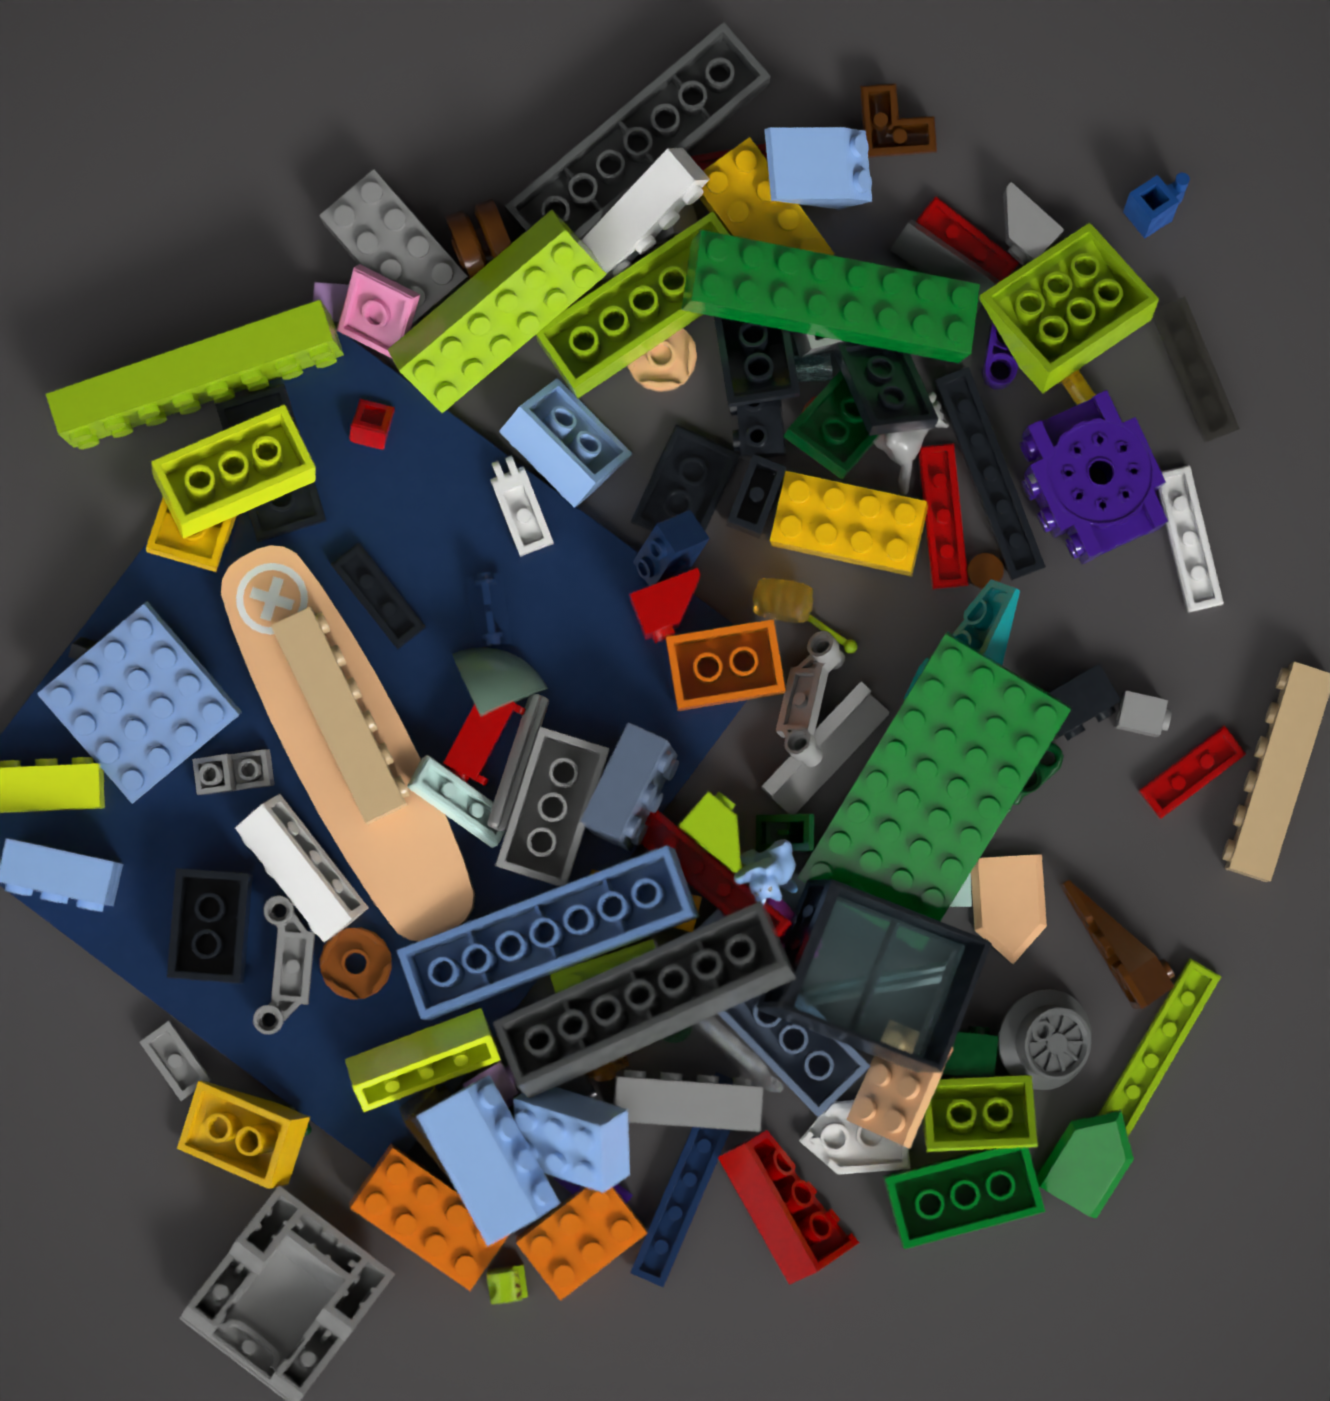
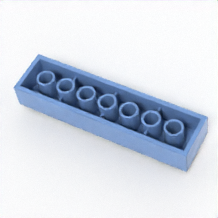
[397,846,699,1021]

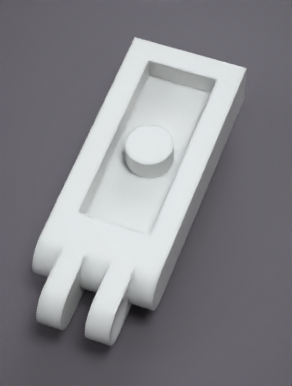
[490,456,554,557]

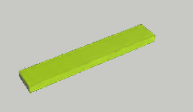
[1097,958,1221,1136]

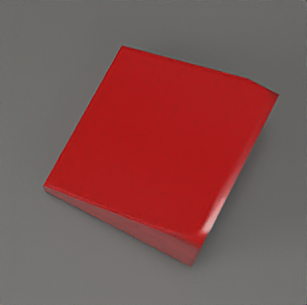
[350,399,395,450]

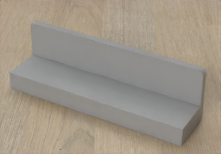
[761,682,889,814]

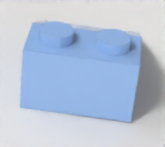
[765,127,872,209]

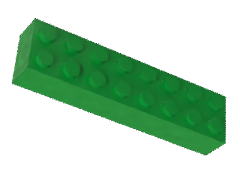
[682,230,980,363]

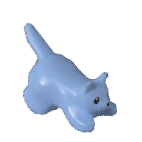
[734,839,798,906]

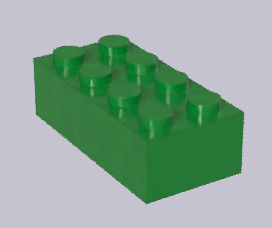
[883,1147,1045,1249]

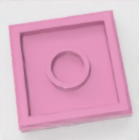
[337,264,420,358]

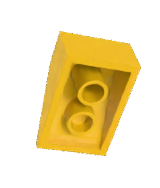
[177,1080,310,1189]

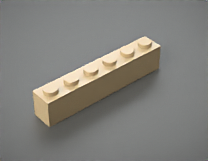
[271,607,410,824]
[1222,662,1330,882]

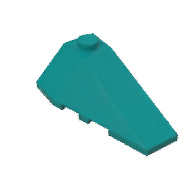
[904,579,1020,700]

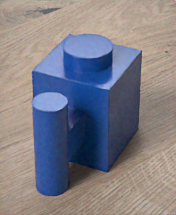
[1123,172,1190,239]

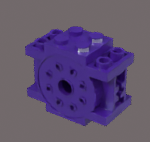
[1019,390,1168,565]

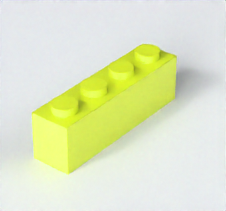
[0,757,105,813]
[345,1008,501,1112]

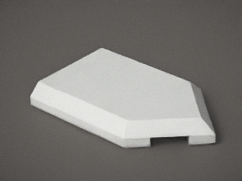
[799,1100,910,1174]

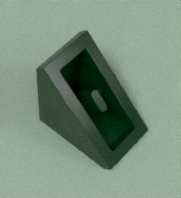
[756,814,814,852]

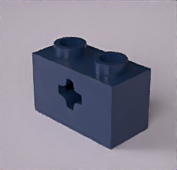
[633,510,710,586]

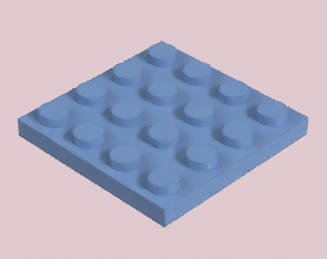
[37,602,242,804]

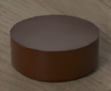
[967,553,1004,590]

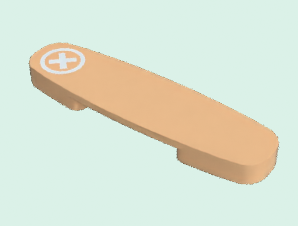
[221,545,475,941]

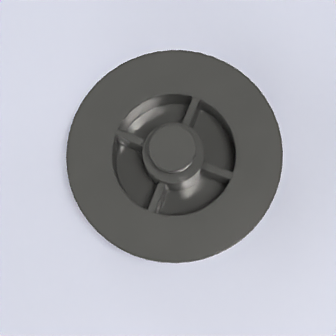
[998,989,1092,1090]

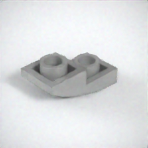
[192,749,274,795]

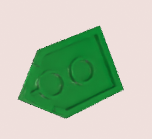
[1036,1109,1134,1218]

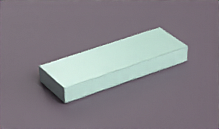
[407,755,505,848]

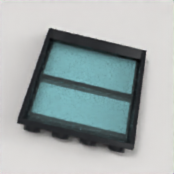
[756,879,992,1073]

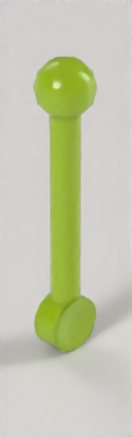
[793,604,858,653]

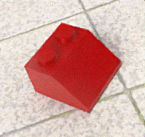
[630,568,701,643]

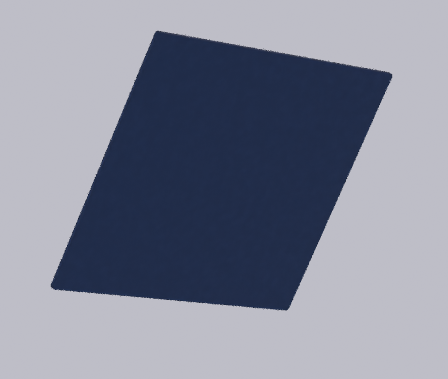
[0,327,747,1168]

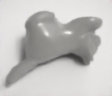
[875,392,949,495]

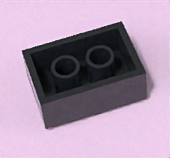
[167,868,253,983]

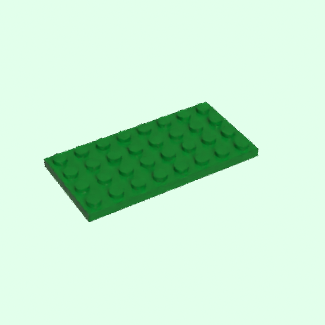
[797,632,1072,953]

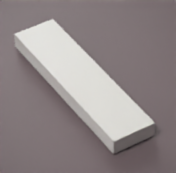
[1158,465,1224,613]

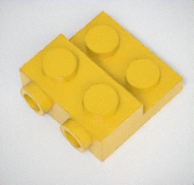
[146,498,237,572]

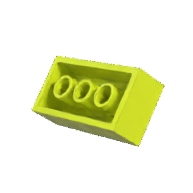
[151,404,316,539]

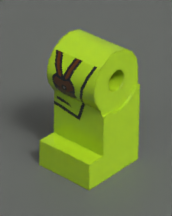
[486,1264,529,1304]

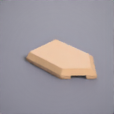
[971,854,1047,964]

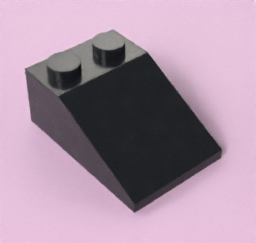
[714,316,800,407]

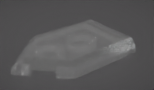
[692,1016,784,1093]

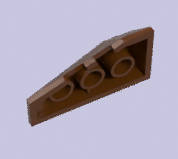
[1059,880,1175,1009]

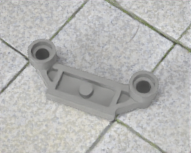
[776,631,845,767]
[253,896,315,1034]

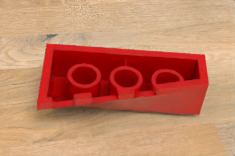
[718,1130,860,1285]

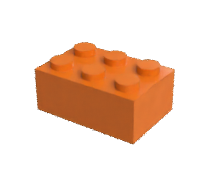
[666,619,786,711]
[516,1186,647,1301]

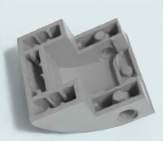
[179,1186,395,1401]

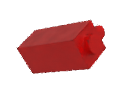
[443,702,526,786]

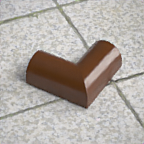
[860,83,937,158]

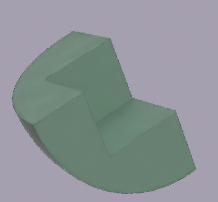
[452,647,548,716]

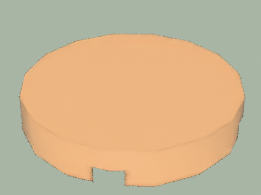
[627,328,697,392]

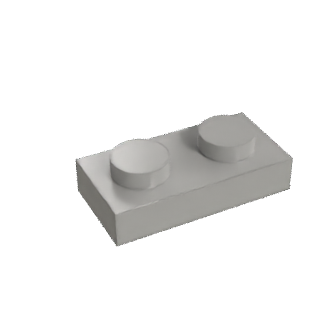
[139,1021,212,1101]

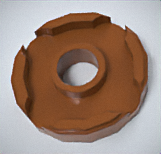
[320,927,392,999]

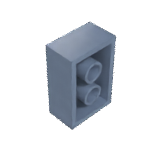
[580,723,679,852]

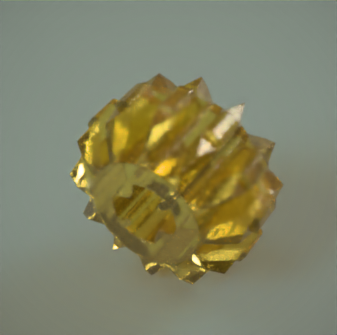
[753,578,814,623]

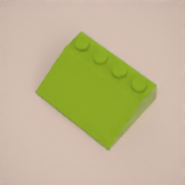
[979,223,1159,393]

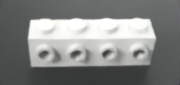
[581,148,710,280]
[235,794,368,942]

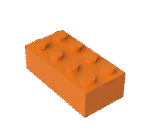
[349,1143,510,1291]

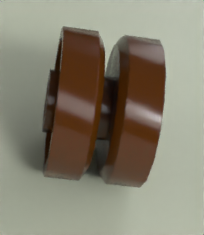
[445,199,511,280]

